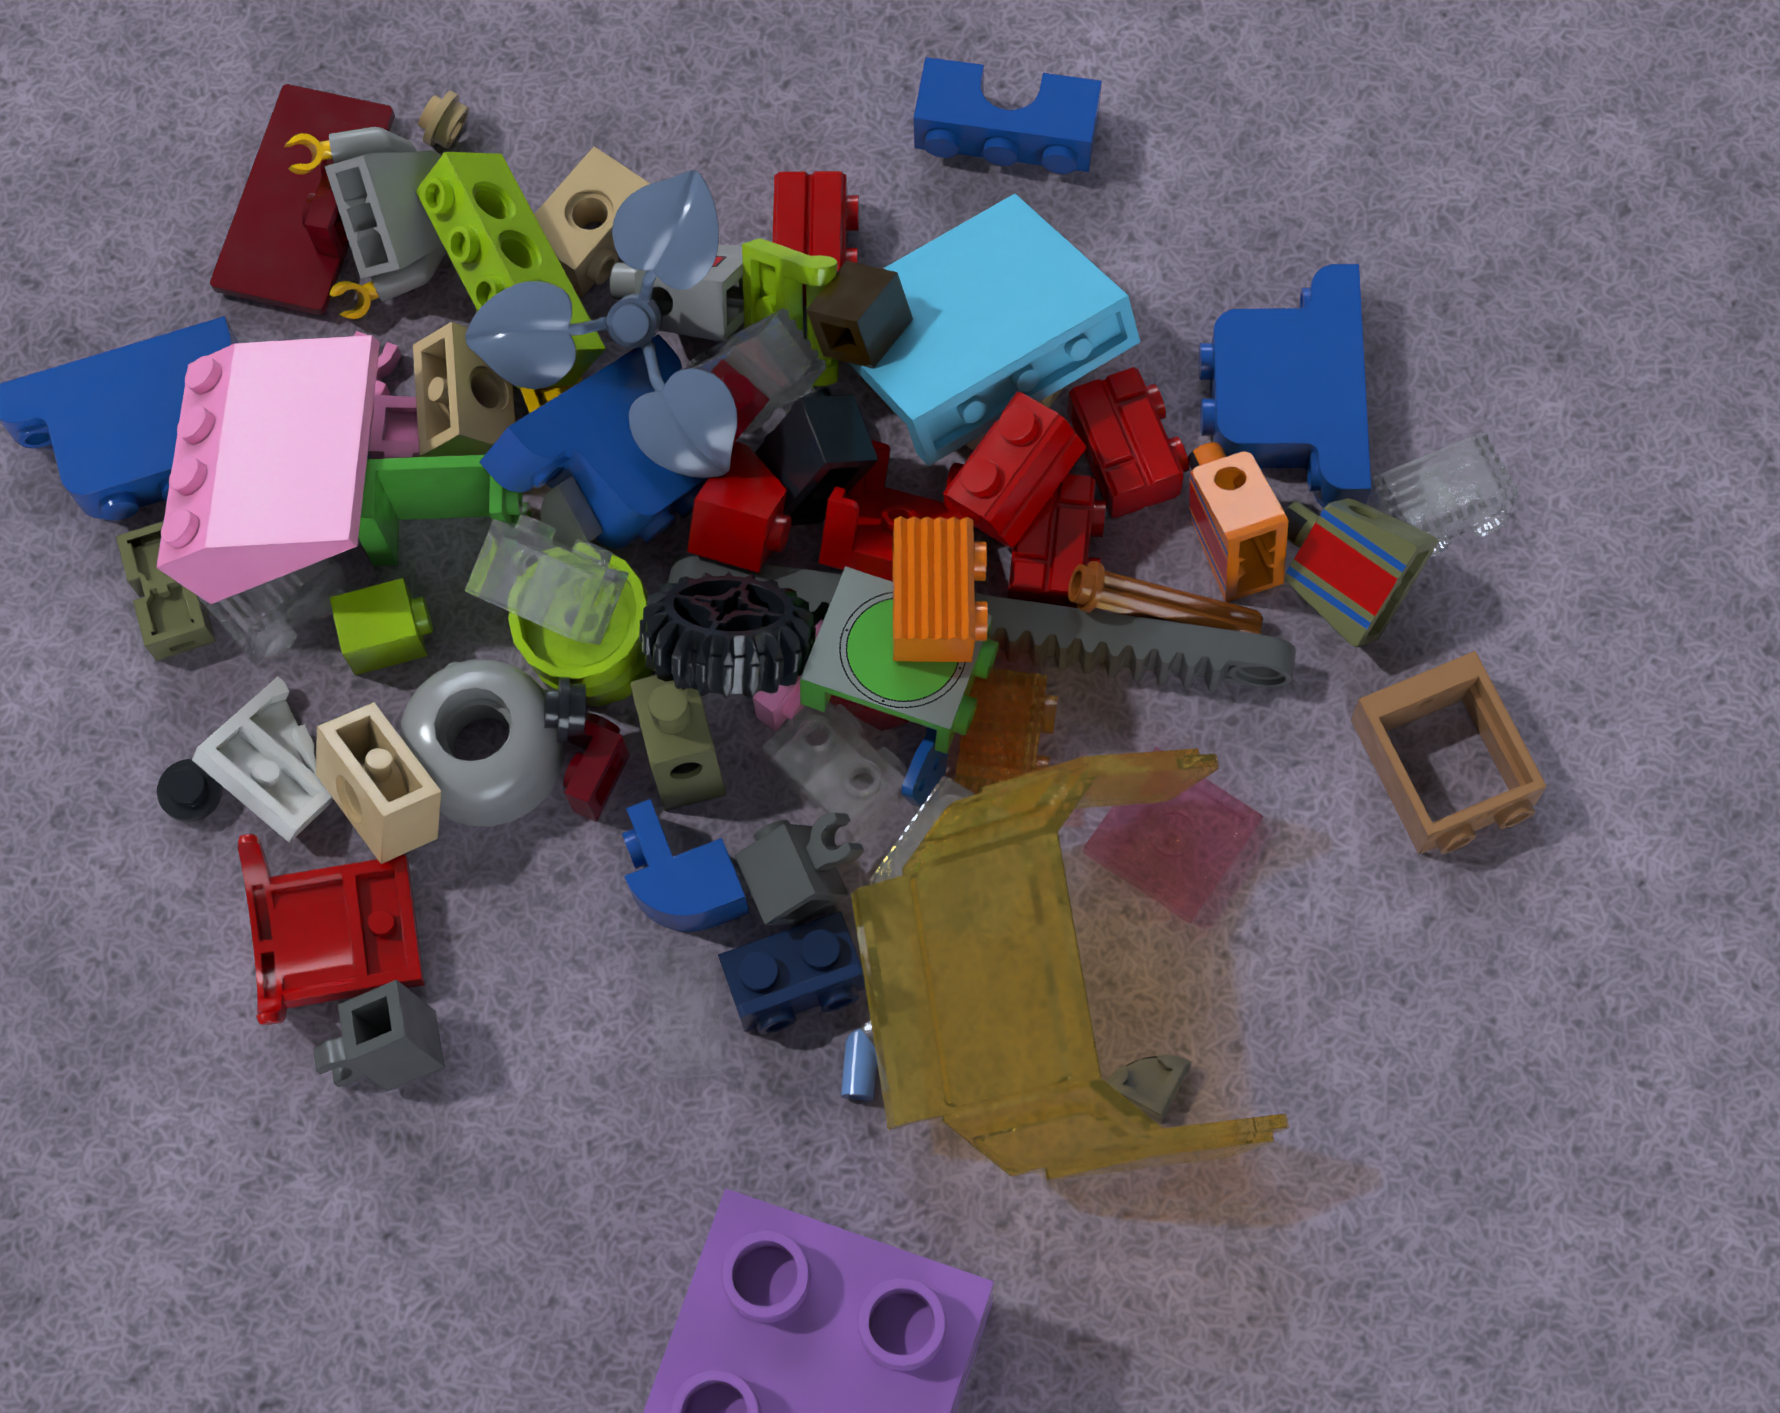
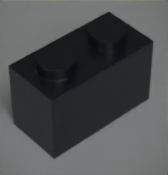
[755,392,878,526]

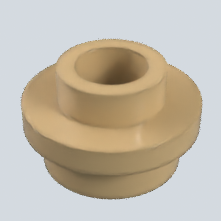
[418,90,470,149]

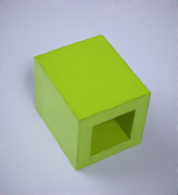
[329,578,433,675]

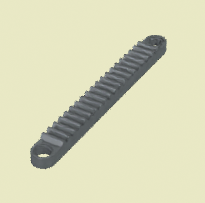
[668,553,1296,692]

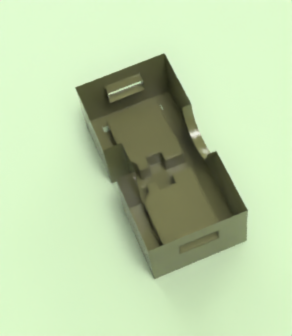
[116,521,216,661]

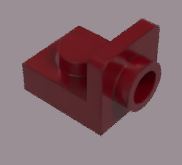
[563,713,630,822]

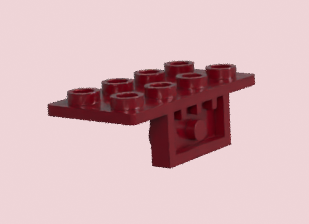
[210,84,395,315]

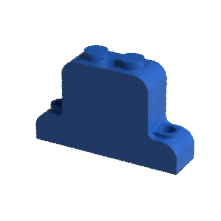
[1198,264,1371,508]
[0,316,239,520]
[479,334,709,549]

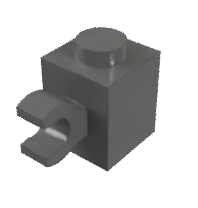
[735,812,864,926]
[313,980,445,1091]

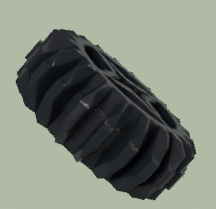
[639,572,816,699]

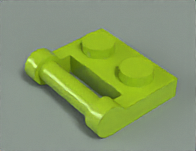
[742,238,839,386]

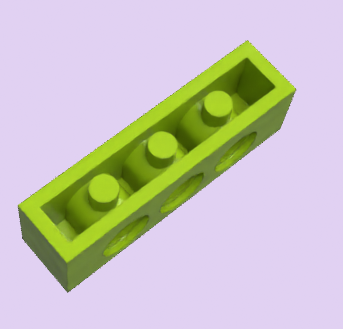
[415,152,606,388]

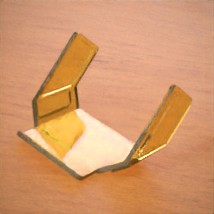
[851,748,1289,1181]

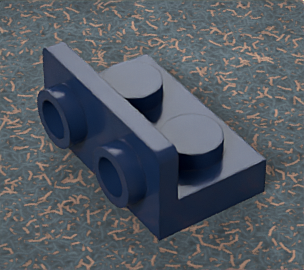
[718,911,868,1034]

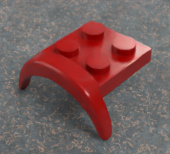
[237,834,425,1026]

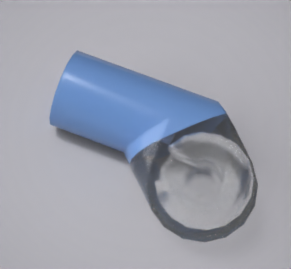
[841,1011,914,1101]

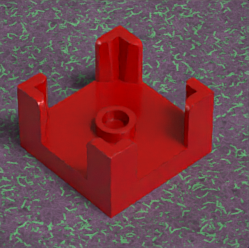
[819,440,964,582]

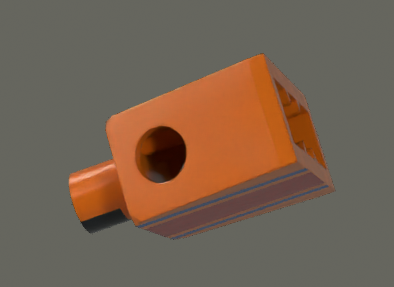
[1188,442,1289,602]

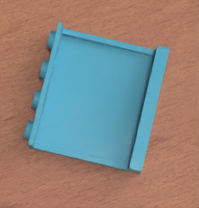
[849,194,1140,466]

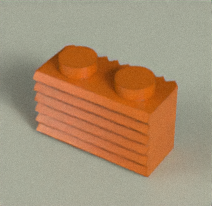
[892,516,988,662]

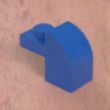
[622,799,750,932]

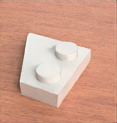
[192,676,333,843]

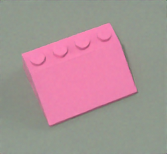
[156,335,380,605]

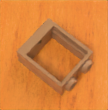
[1351,651,1547,854]

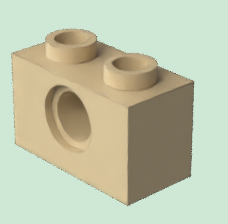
[534,146,650,297]
[413,322,515,457]
[316,702,441,864]

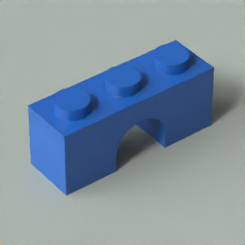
[913,57,1102,174]

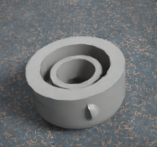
[400,659,565,826]

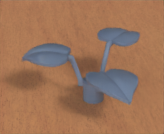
[465,170,737,478]

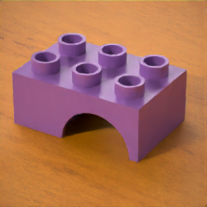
[643,1188,994,1413]

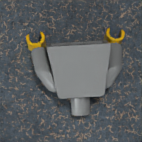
[284,127,446,319]

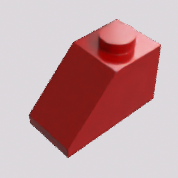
[687,441,791,573]

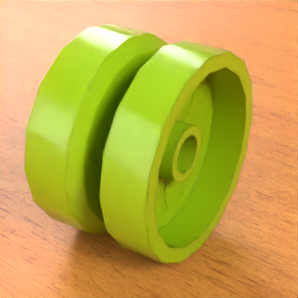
[508,546,654,707]

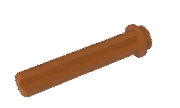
[1068,561,1263,634]

